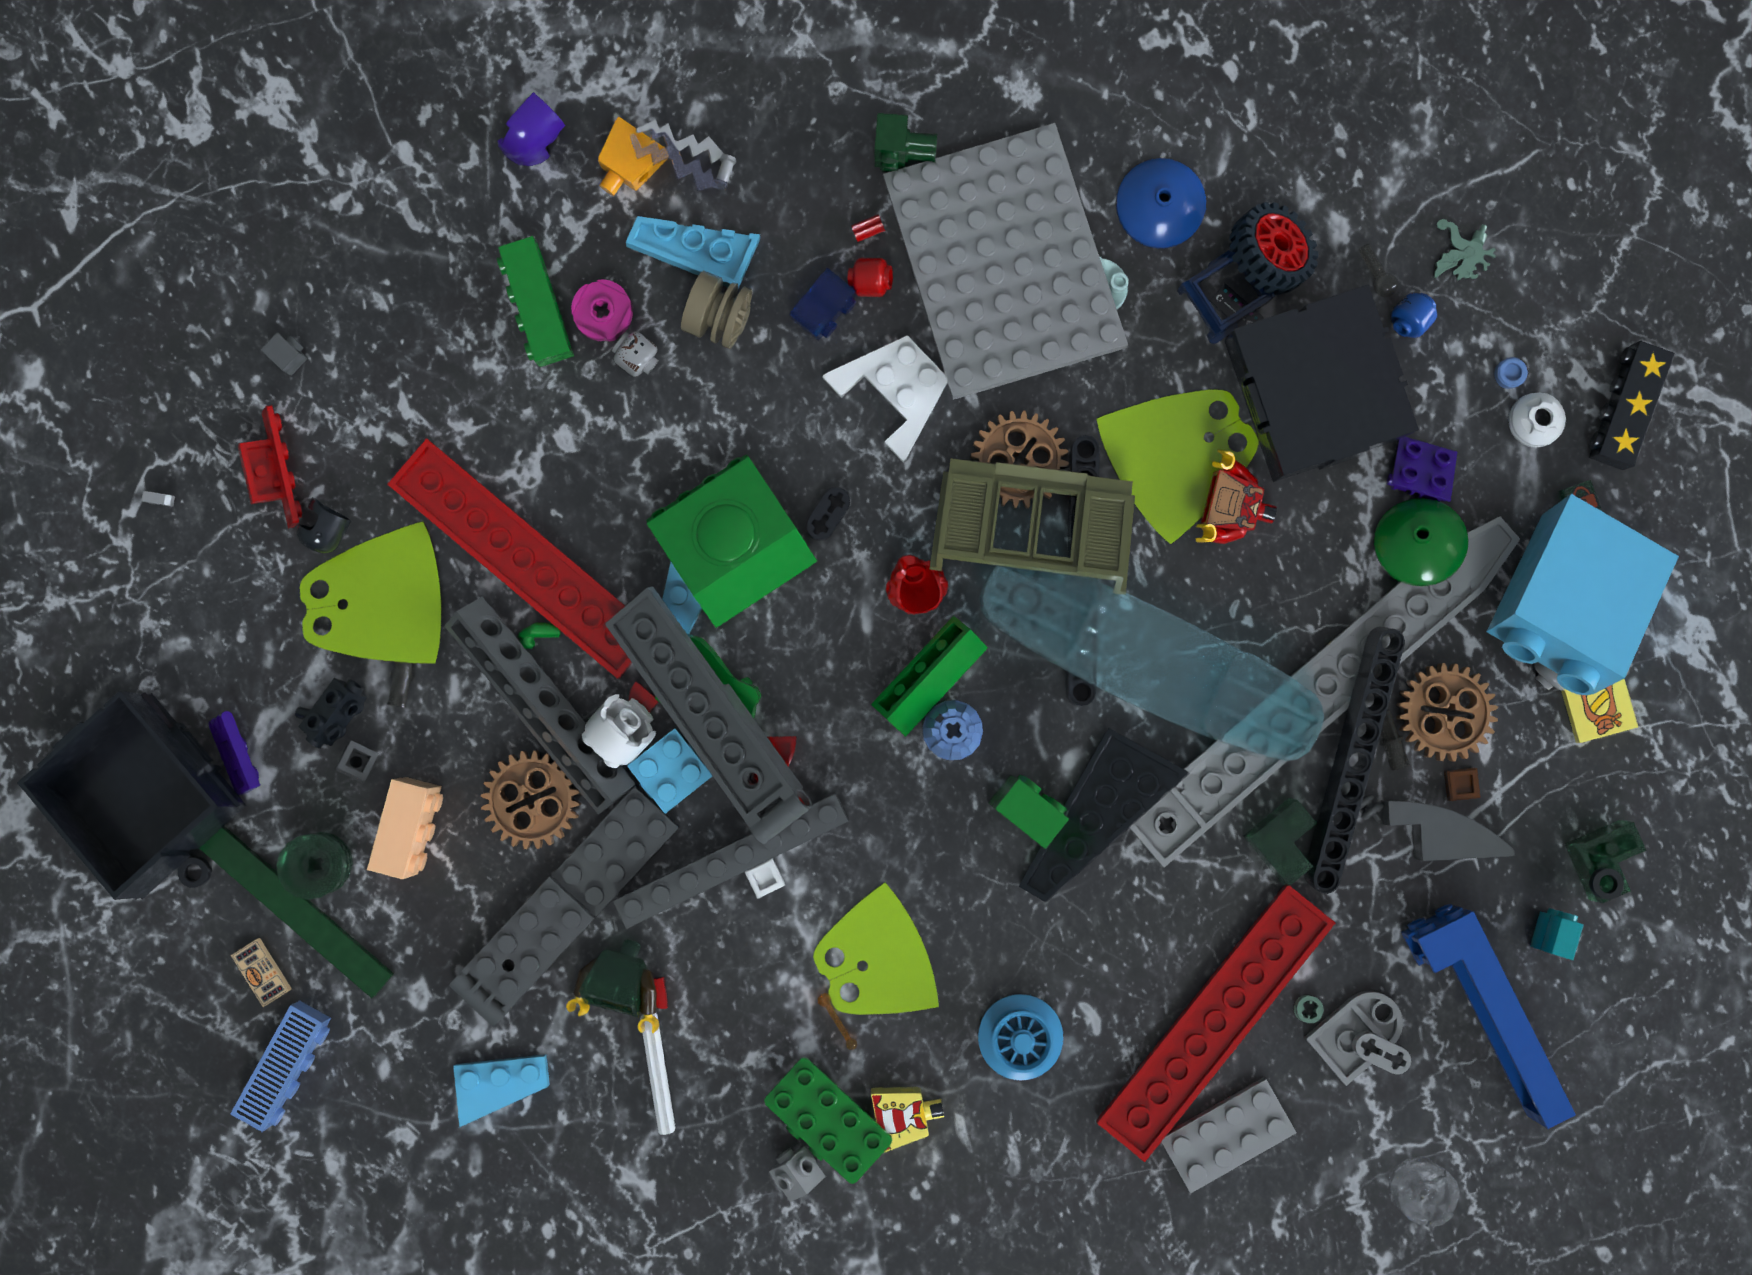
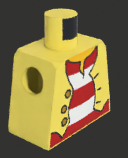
[871,1087,944,1152]

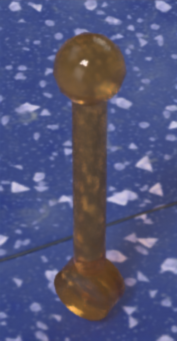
[818,993,857,1050]

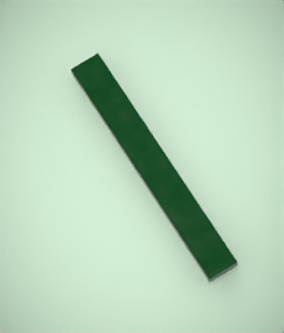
[199,826,394,999]

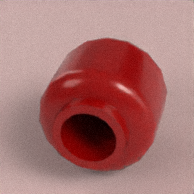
[848,257,893,297]

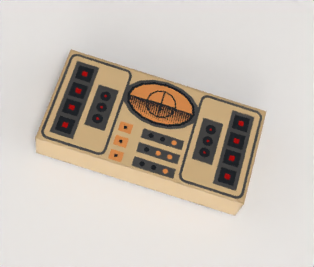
[231,938,292,1007]

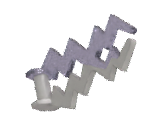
[630,119,736,191]

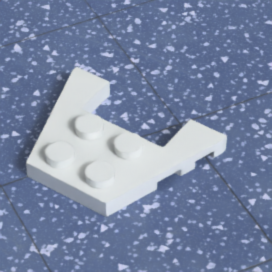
[822,335,948,462]

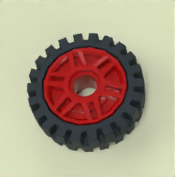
[1229,202,1318,295]

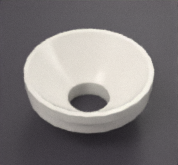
[1508,392,1566,448]

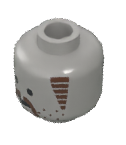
[612,331,659,377]

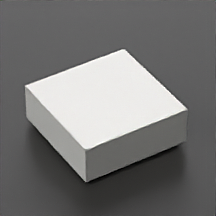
[745,858,785,899]

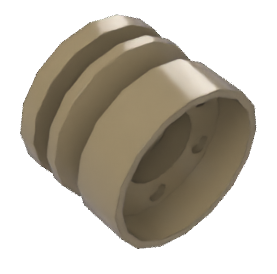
[681,270,752,349]

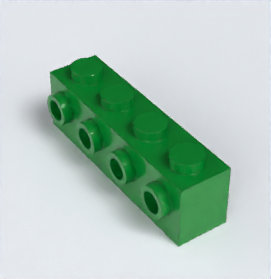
[497,236,574,367]
[871,616,988,737]

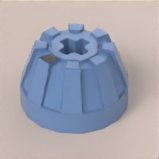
[922,700,983,760]

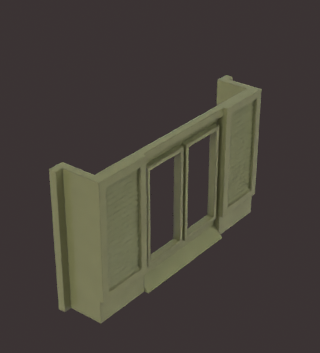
[930,458,1135,595]

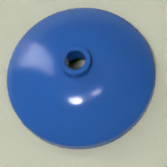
[1116,158,1206,248]

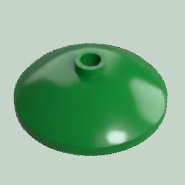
[1374,498,1469,586]

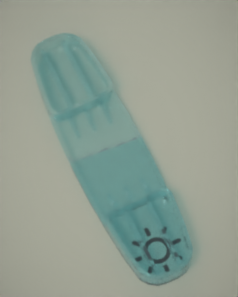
[980,565,1324,761]

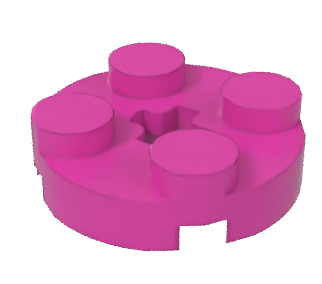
[571,279,633,341]

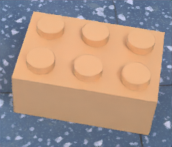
[367,777,443,879]

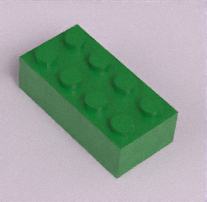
[988,774,1069,849]

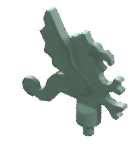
[1433,219,1496,281]

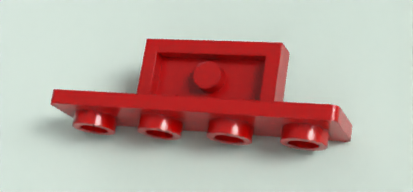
[238,405,302,528]

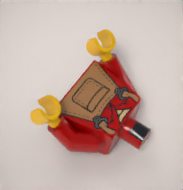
[1195,450,1277,544]

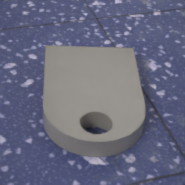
[1304,991,1403,1086]

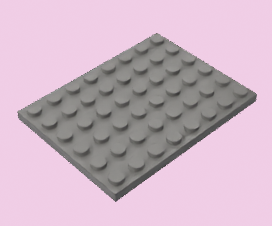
[883,123,1128,400]

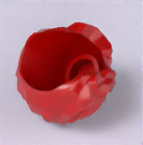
[886,554,948,615]

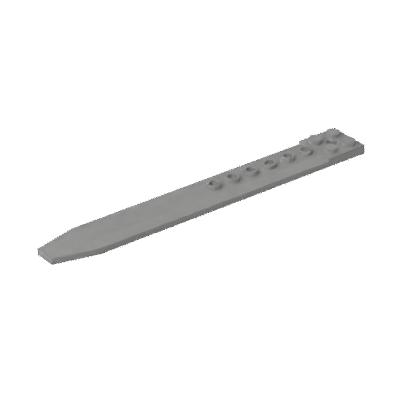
[1129,516,1520,867]

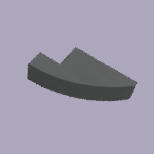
[1380,800,1515,861]

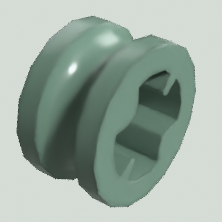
[1293,995,1324,1023]

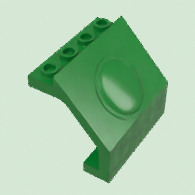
[646,454,817,628]

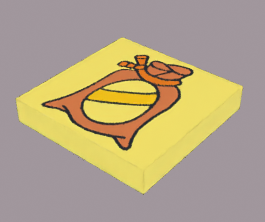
[1561,679,1638,743]

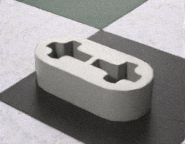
[1352,1031,1411,1074]

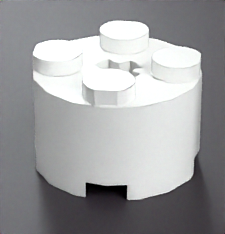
[582,694,656,768]

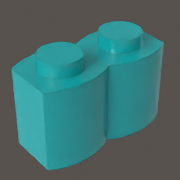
[1530,908,1584,961]

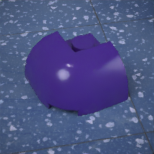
[498,92,566,166]

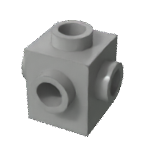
[769,1146,826,1202]

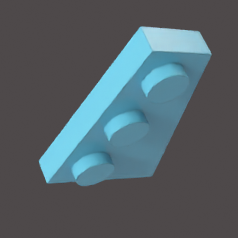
[453,1054,550,1127]

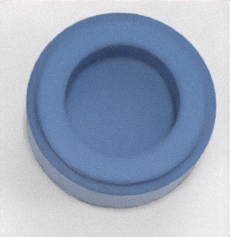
[1494,357,1528,389]

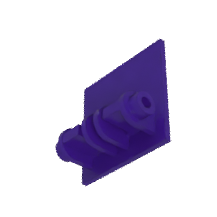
[1386,437,1458,502]

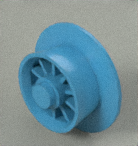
[978,994,1063,1080]

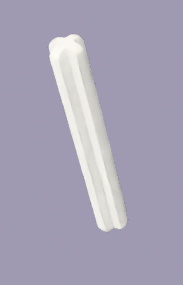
[640,1013,675,1135]

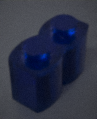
[789,268,857,341]

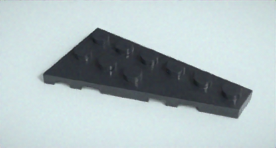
[1019,728,1190,902]

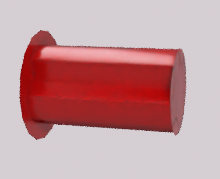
[851,214,885,242]

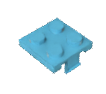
[627,728,712,814]

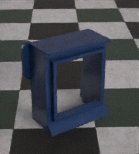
[1177,250,1276,344]

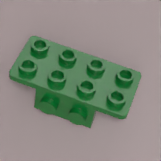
[764,1057,892,1184]

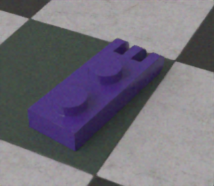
[208,711,261,796]

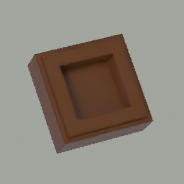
[1444,768,1481,801]

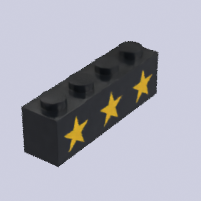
[1589,341,1675,470]

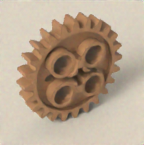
[970,411,1069,509]
[1396,663,1498,762]
[481,750,581,849]

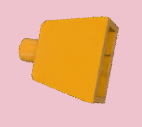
[598,116,669,196]

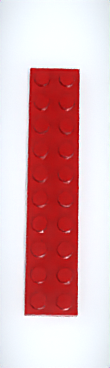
[387,438,632,679]
[1096,883,1336,1162]

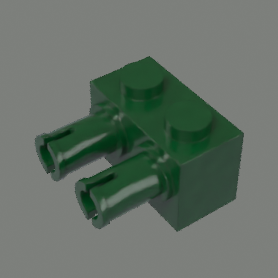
[875,113,937,172]

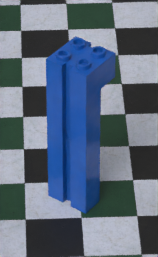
[1401,904,1576,1129]

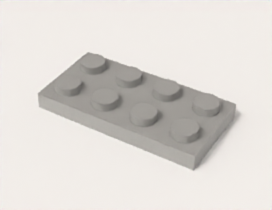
[1162,1077,1297,1193]

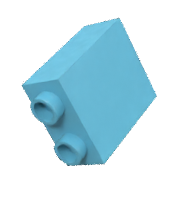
[1486,494,1679,695]

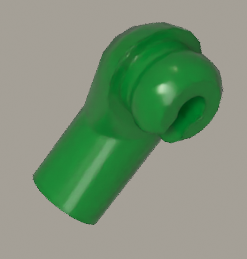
[517,622,560,649]

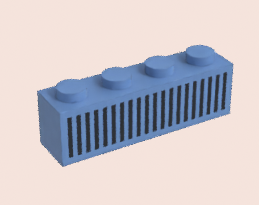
[230,1001,331,1132]

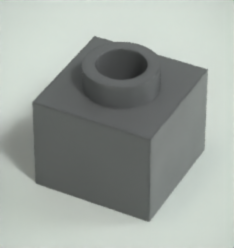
[261,332,308,376]
[334,740,379,783]

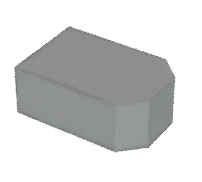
[142,491,175,507]

